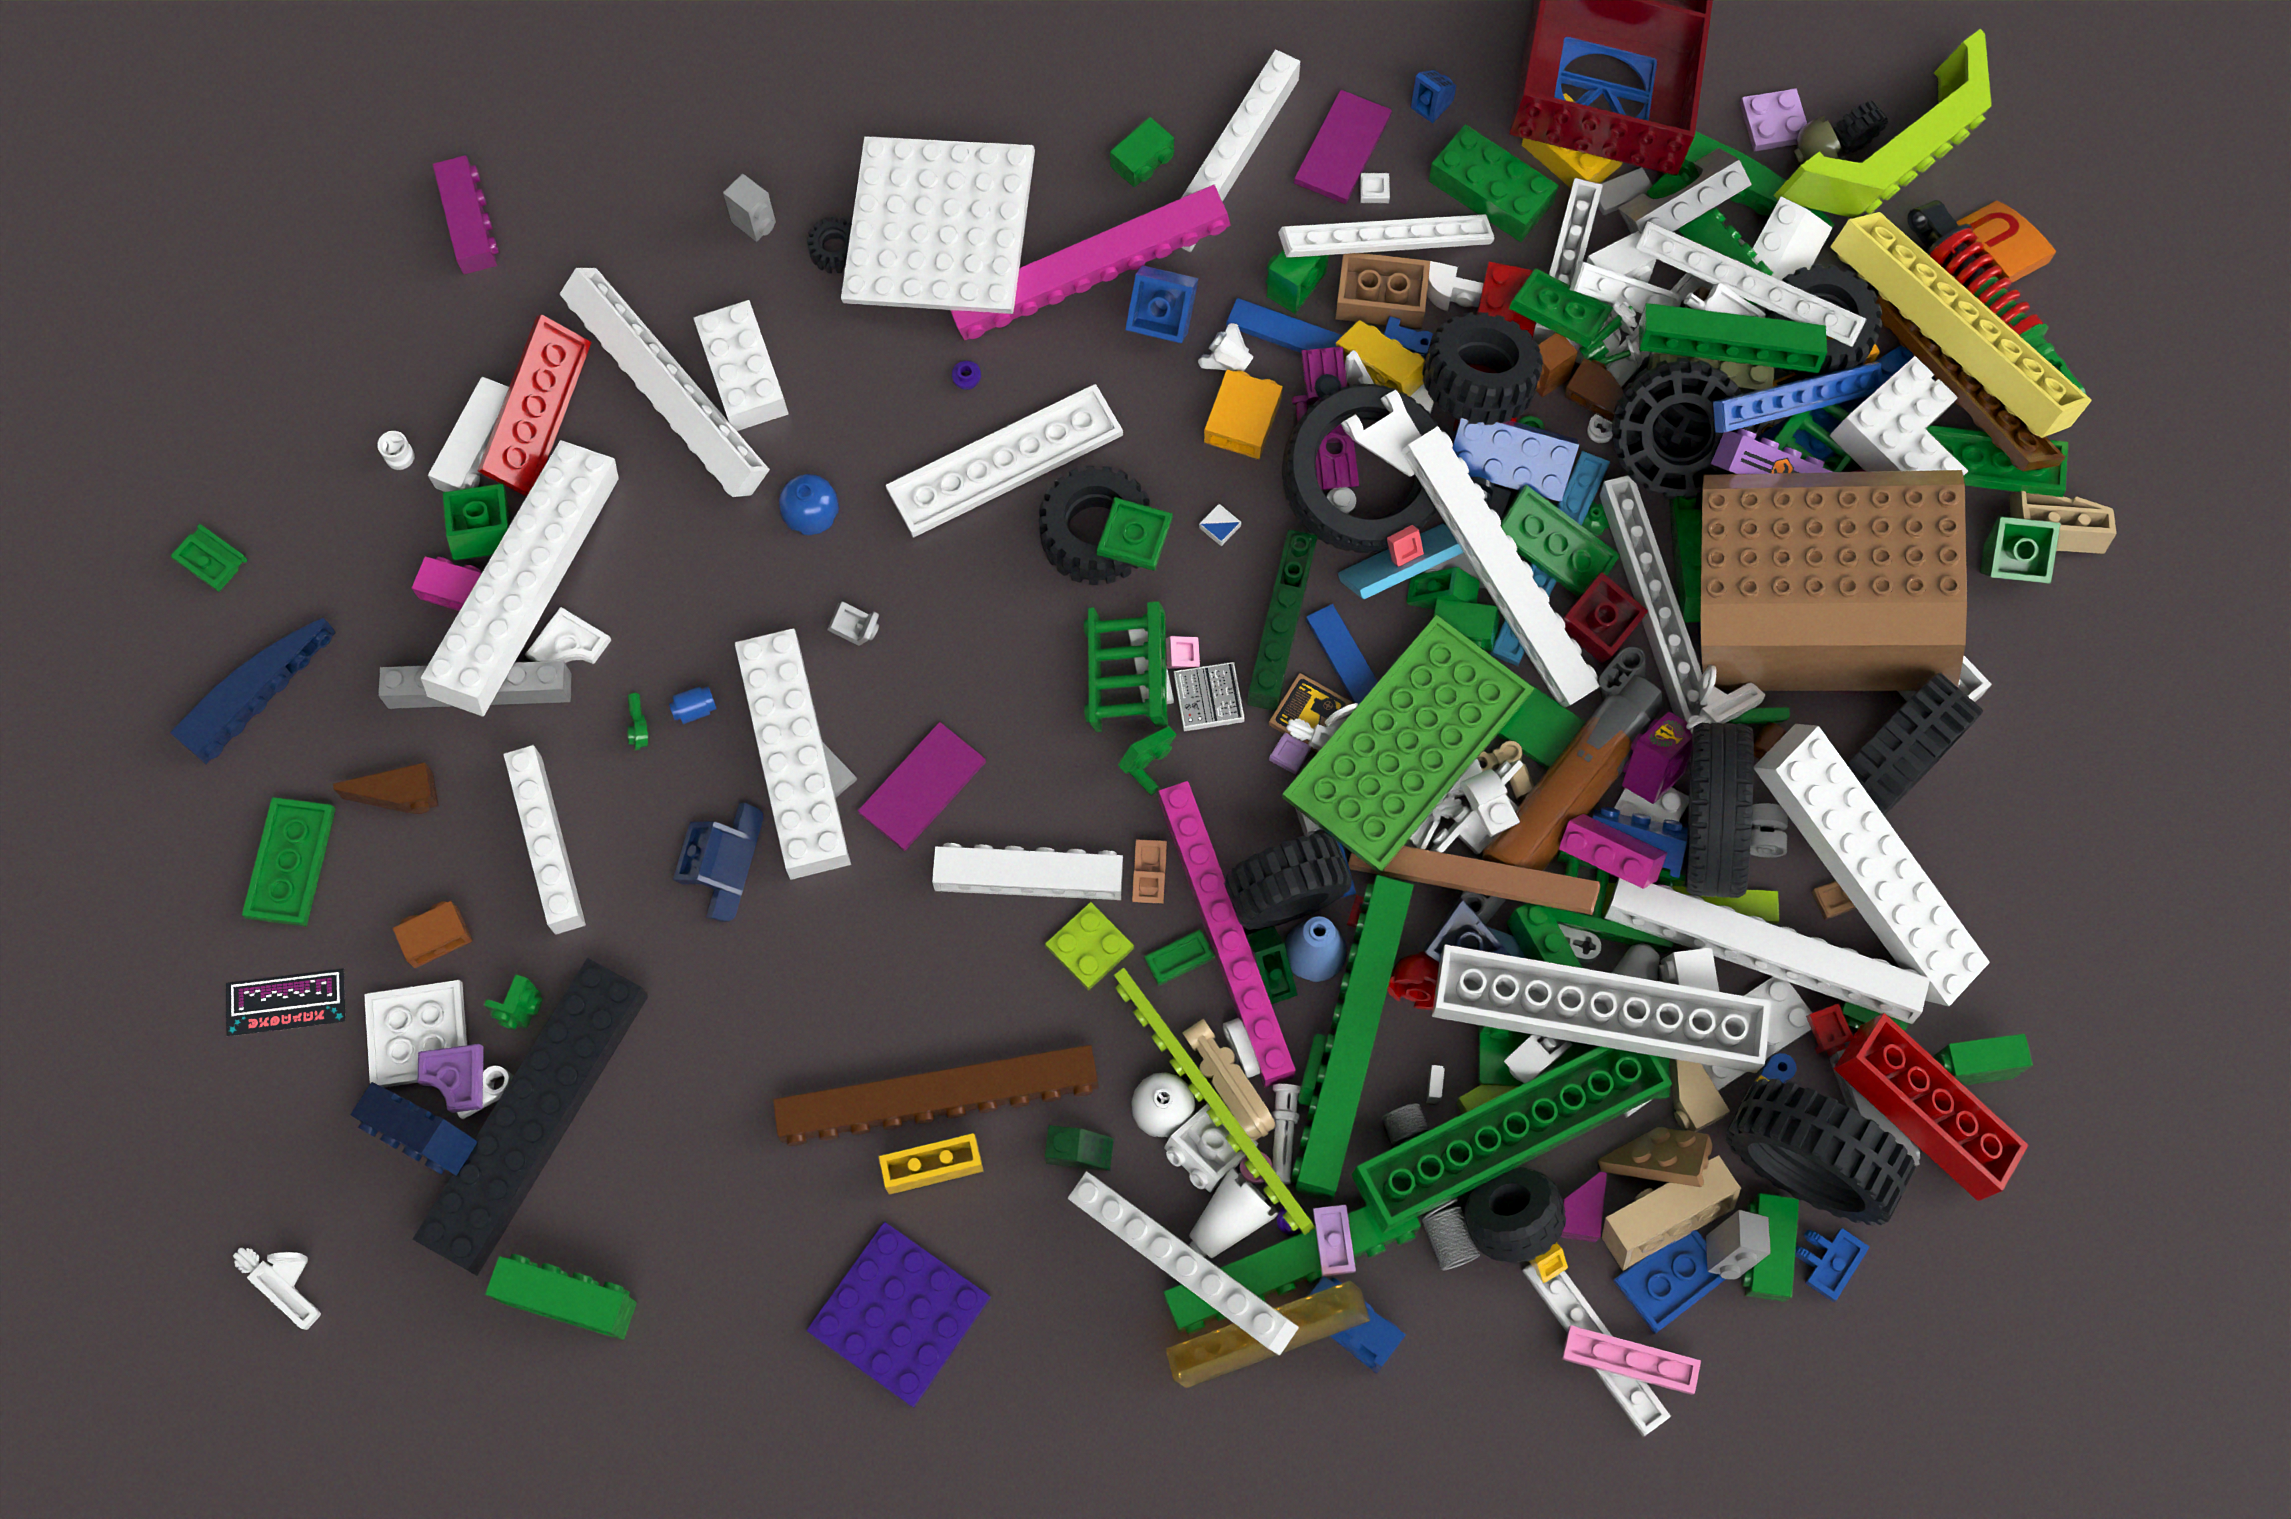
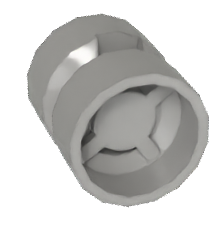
[1750,803,1788,857]

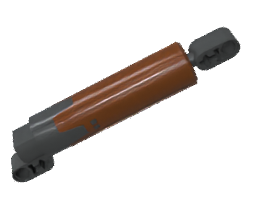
[1461,647,1663,925]

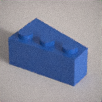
[1593,807,1688,878]
[1298,1276,1406,1374]

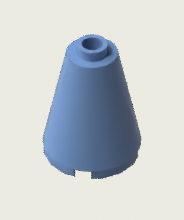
[1285,916,1347,982]

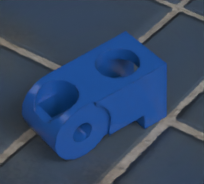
[1384,316,1433,360]

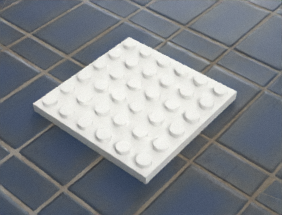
[841,137,1035,314]

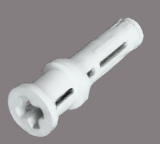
[1271,1084,1301,1184]

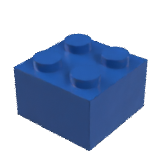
[1125,265,1199,343]

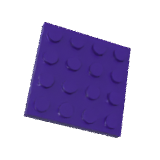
[806,1222,991,1408]

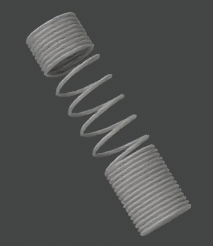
[1381,1103,1480,1271]

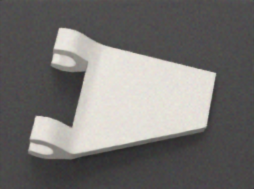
[1341,389,1421,477]

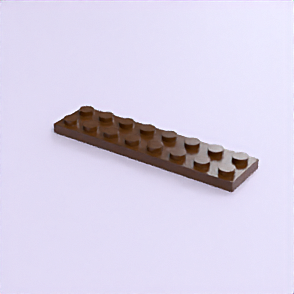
[1878,301,2065,471]

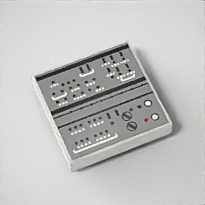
[1174,662,1244,731]

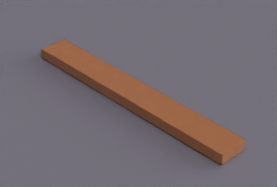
[1348,846,1600,915]

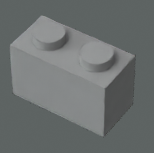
[723,173,776,242]
[1706,1210,1770,1279]

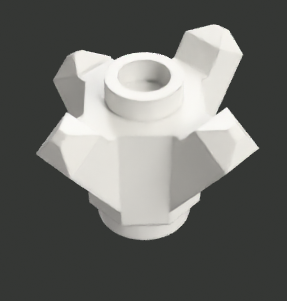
[1198,323,1253,371]

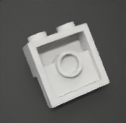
[1164,1103,1259,1193]

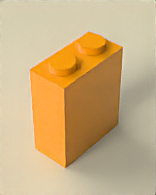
[1204,369,1283,460]

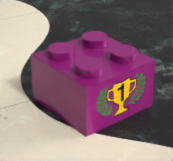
[1622,711,1692,804]

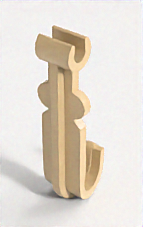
[1182,1019,1275,1141]

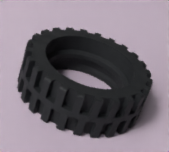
[1847,673,1983,816]
[1725,1079,1916,1226]

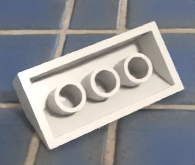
[1753,197,1832,312]

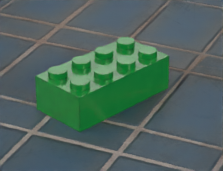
[1428,124,1559,242]
[485,1253,637,1340]

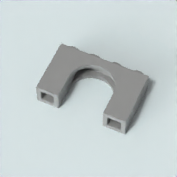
[1618,148,1752,234]

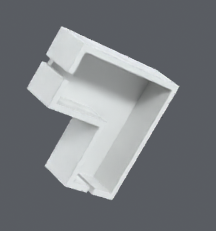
[1830,356,1968,476]

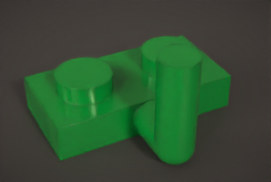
[1118,726,1177,795]

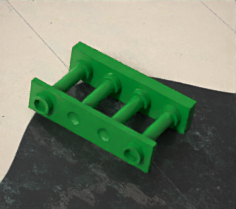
[1772,404,1851,472]
[1084,601,1168,732]
[1549,850,1686,954]

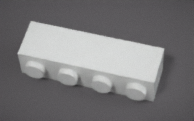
[428,377,509,492]

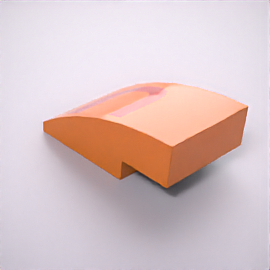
[1956,200,2056,283]

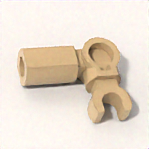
[1477,741,1534,801]

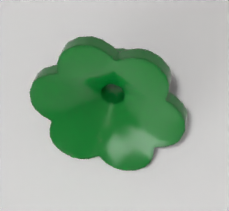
[1582,502,1610,536]

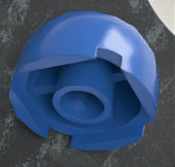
[779,474,839,535]

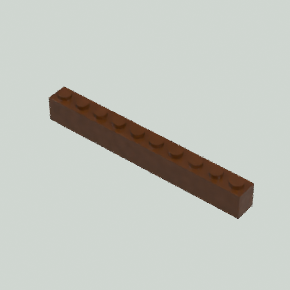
[773,1045,1099,1146]

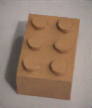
[1335,253,1430,329]

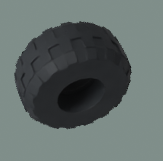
[1464,1167,1566,1263]

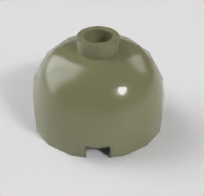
[1793,115,1845,166]

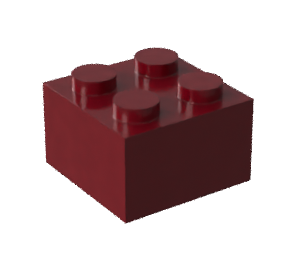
[1562,572,1648,663]

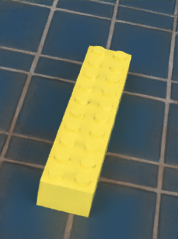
[1831,212,2092,438]

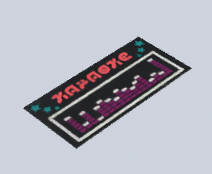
[226,969,346,1036]

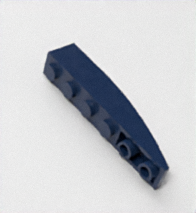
[170,618,336,764]

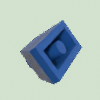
[1411,70,1456,123]

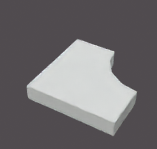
[525,607,611,664]

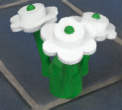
[1579,300,1642,369]

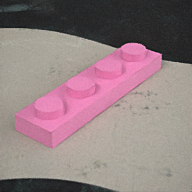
[1562,1325,1701,1395]

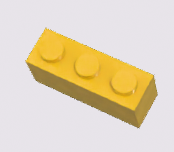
[1336,320,1425,397]
[879,1133,984,1195]

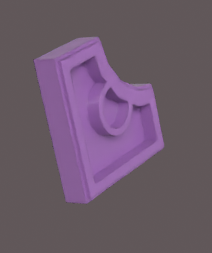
[418,1044,484,1113]

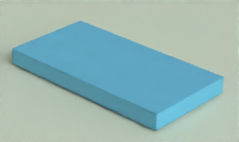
[1338,523,1464,599]

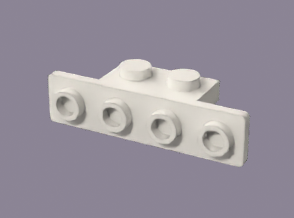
[1430,760,1523,854]

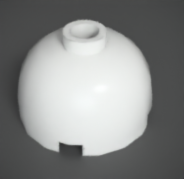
[1131,1072,1195,1138]

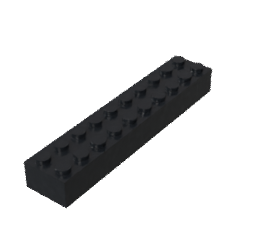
[413,958,648,1276]

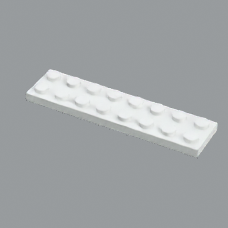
[886,384,1123,538]

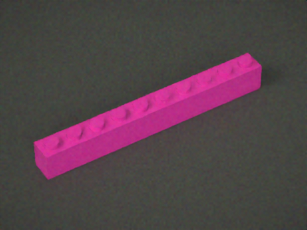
[951,184,1231,341]
[1159,781,1296,1088]

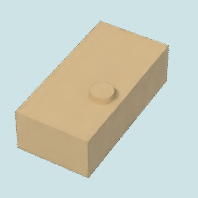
[1602,1155,1741,1271]

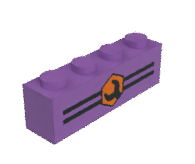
[1711,428,1832,474]

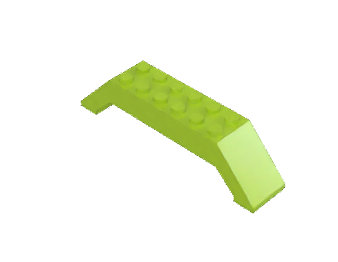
[1774,29,1992,218]

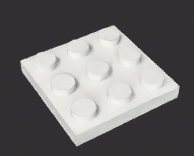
[364,980,467,1088]

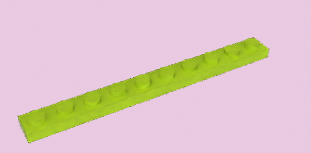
[1114,968,1315,1235]

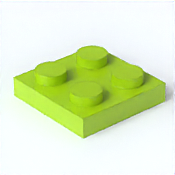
[1045,902,1134,991]

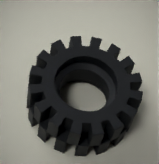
[1833,101,1888,154]
[807,217,852,274]

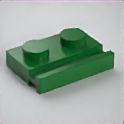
[171,524,248,592]

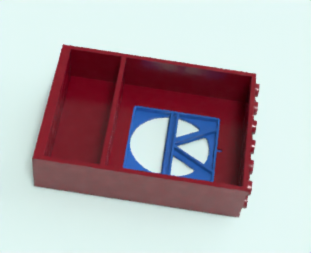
[1509,0,1713,176]

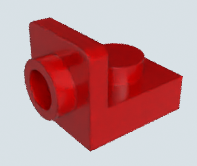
[1806,1003,1853,1056]

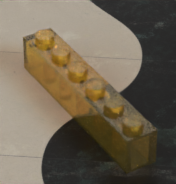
[1166,1281,1370,1388]

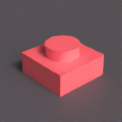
[1387,525,1424,567]

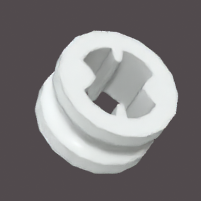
[1587,414,1613,443]

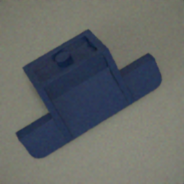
[673,803,764,922]

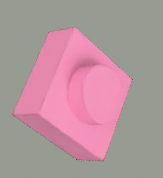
[1166,636,1200,669]

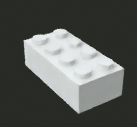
[694,300,788,431]

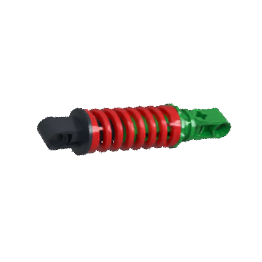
[1907,200,2086,394]

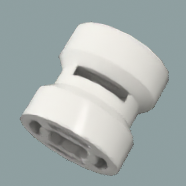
[377,431,415,470]

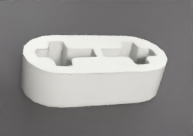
[1558,924,1601,963]
[1223,1018,1260,1078]

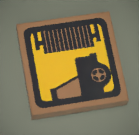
[1269,673,1352,753]

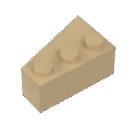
[2009,491,2117,554]

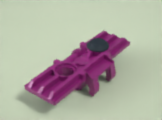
[1292,347,1360,490]

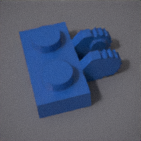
[1795,1228,1870,1302]

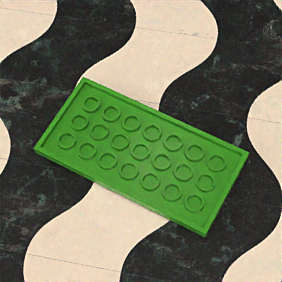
[1282,615,1534,874]

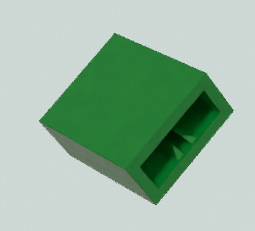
[1933,1034,2033,1086]

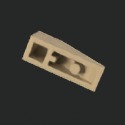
[1670,1058,1730,1132]

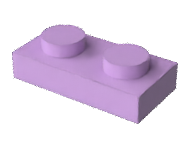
[1313,1205,1356,1277]

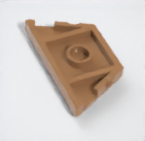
[1598,1127,1713,1187]

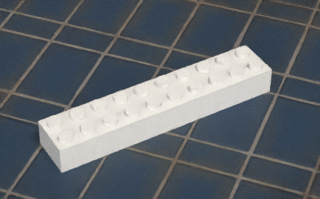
[421,440,619,717]
[1754,724,1990,1006]
[1432,945,1771,1073]

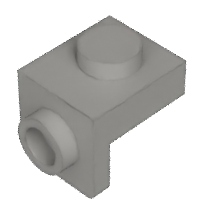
[827,601,879,646]

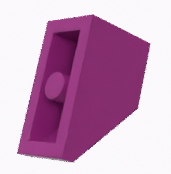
[1561,1172,1607,1242]

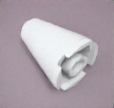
[1189,1167,1279,1258]

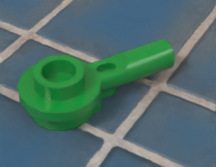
[627,693,648,751]

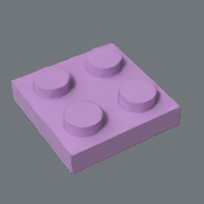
[1740,88,1807,152]

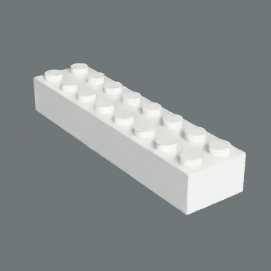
[735,628,851,880]

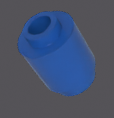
[669,686,717,724]

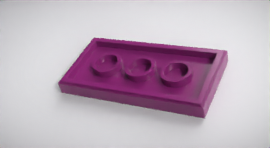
[1294,90,1392,204]
[858,722,986,852]

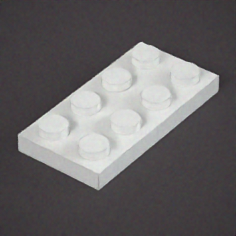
[1702,976,1812,1091]

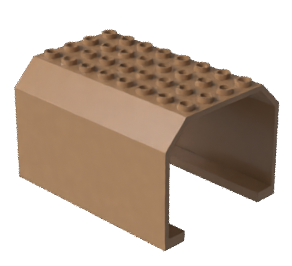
[1701,470,1967,691]

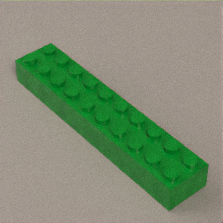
[1291,875,1414,1202]
[1351,1046,1673,1234]

